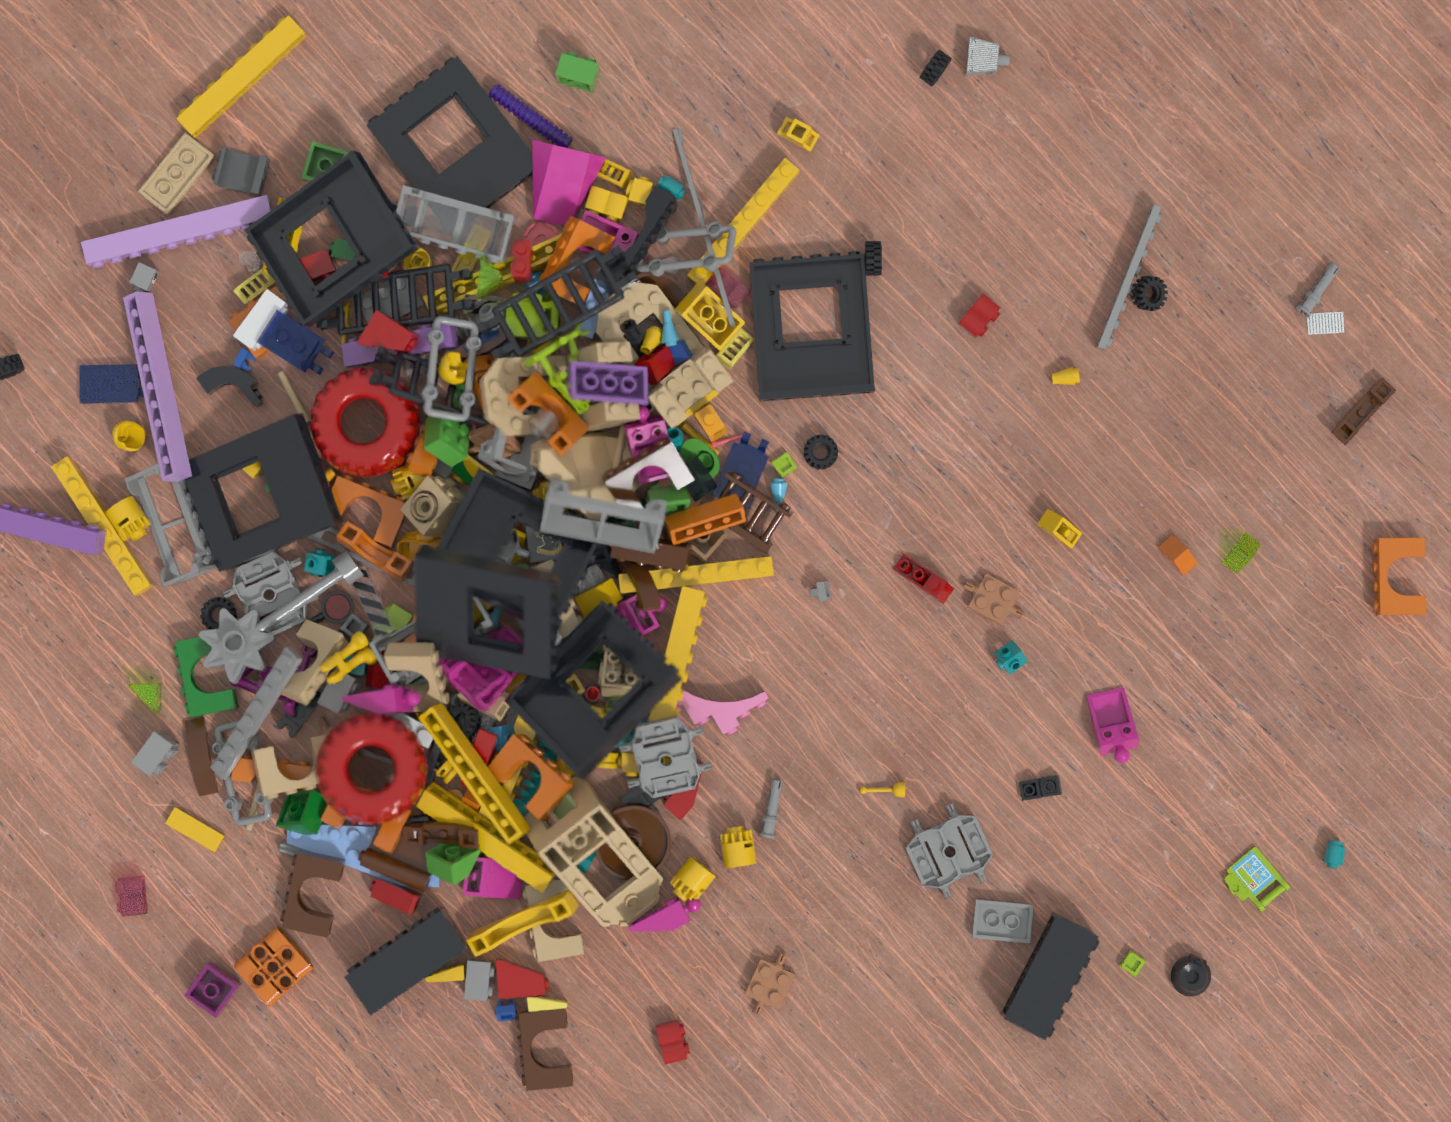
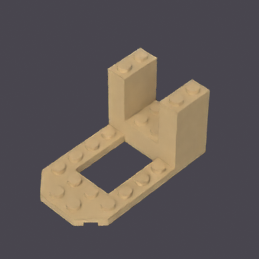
[595,282,733,428]
[480,342,640,437]
[523,775,663,927]

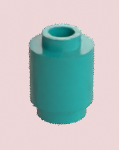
[656,175,686,201]
[667,427,684,453]
[1323,840,1346,869]

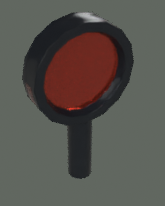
[303,591,355,623]

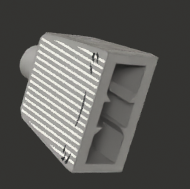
[965,37,1010,77]

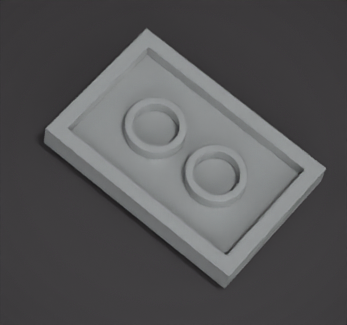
[361,277,424,323]
[972,899,1034,943]

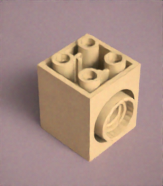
[400,475,465,538]
[598,648,640,698]

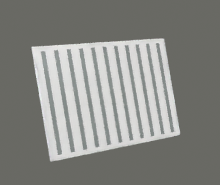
[1307,312,1344,335]

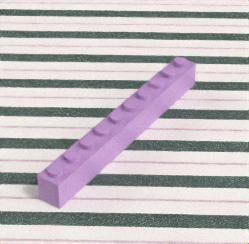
[81,195,272,268]
[123,291,192,482]

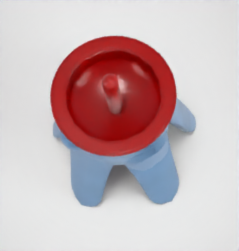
[584,684,604,704]

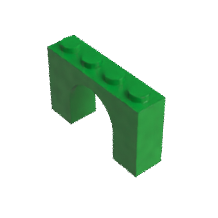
[174,637,239,717]

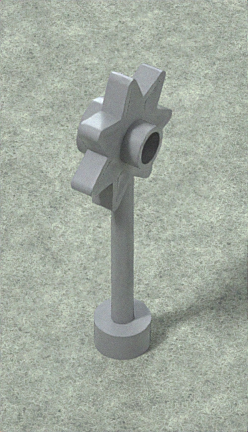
[199,551,364,684]

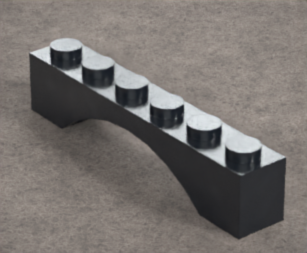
[595,186,677,294]

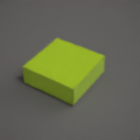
[771,452,798,478]
[1119,950,1146,977]

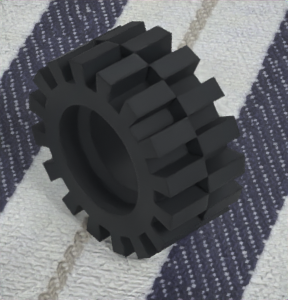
[920,49,952,87]
[865,241,882,276]
[1131,276,1168,311]
[0,354,25,381]
[804,434,838,470]
[200,597,237,630]
[447,703,481,739]

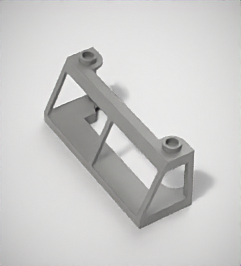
[478,352,556,475]
[125,464,218,587]
[540,479,667,553]
[369,596,498,686]

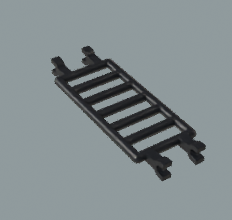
[477,245,639,359]
[316,264,476,335]
[369,346,531,426]

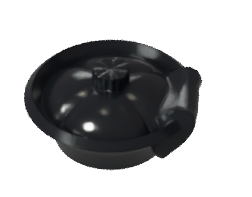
[1171,953,1211,997]

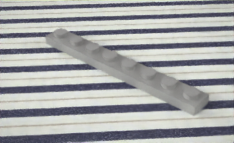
[1096,204,1162,351]
[210,647,303,780]

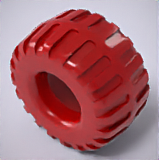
[310,368,420,477]
[315,713,428,824]

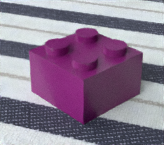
[184,961,242,1018]

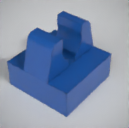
[233,348,257,371]
[495,999,517,1022]

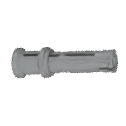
[1295,263,1340,318]
[758,779,783,839]

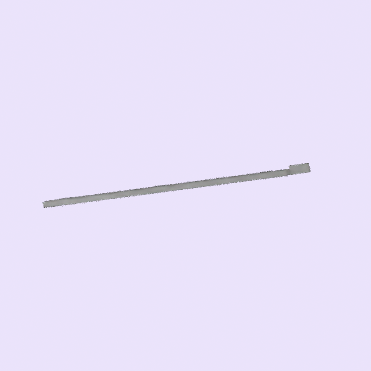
[673,129,735,327]

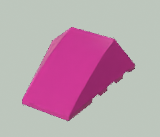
[532,139,606,226]
[438,626,524,712]

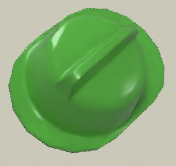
[680,438,720,478]

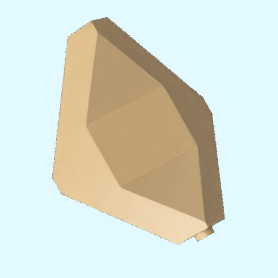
[530,431,642,522]

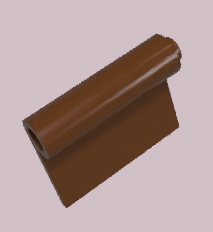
[358,822,441,892]

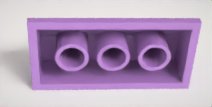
[566,361,648,405]

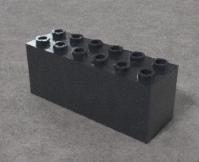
[344,907,469,1016]
[1000,912,1099,1041]

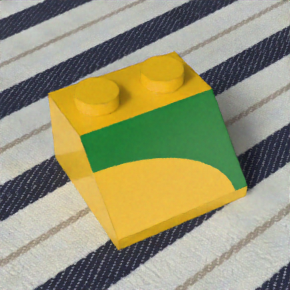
[451,455,495,485]

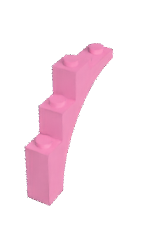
[676,688,768,736]

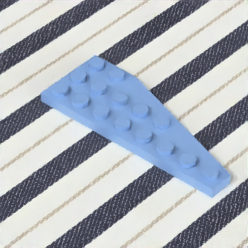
[287,824,440,887]

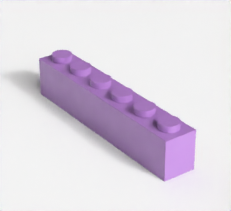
[341,324,459,368]
[0,502,106,555]

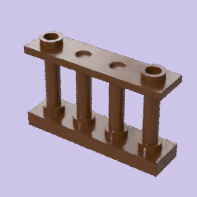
[718,471,793,553]

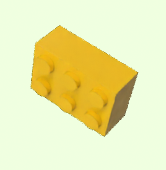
[674,282,745,351]

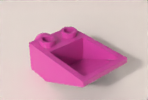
[577,210,647,262]
[623,405,670,484]
[615,595,668,636]
[342,685,421,714]
[1086,687,1139,763]
[463,856,523,900]
[628,897,701,932]

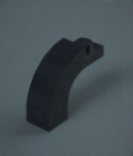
[196,366,264,408]

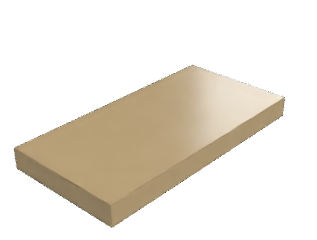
[138,132,216,216]

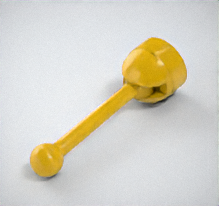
[859,782,906,797]

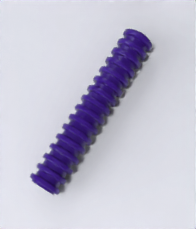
[489,84,573,148]

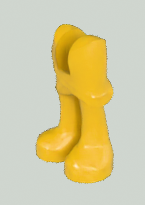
[319,631,378,684]

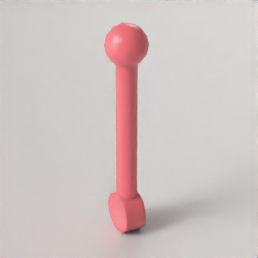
[710,431,749,448]

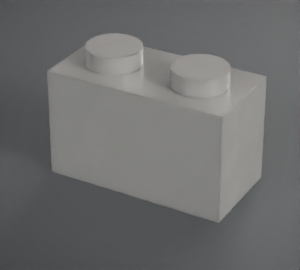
[464,959,495,1001]

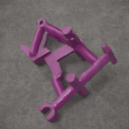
[227,645,317,717]

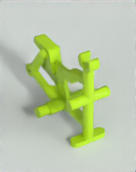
[524,322,590,414]

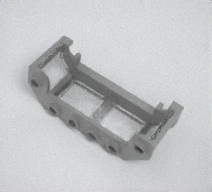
[396,185,517,264]

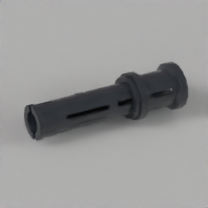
[620,319,644,357]

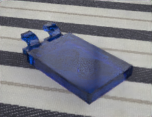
[256,310,334,375]
[79,364,144,404]
[711,431,769,510]

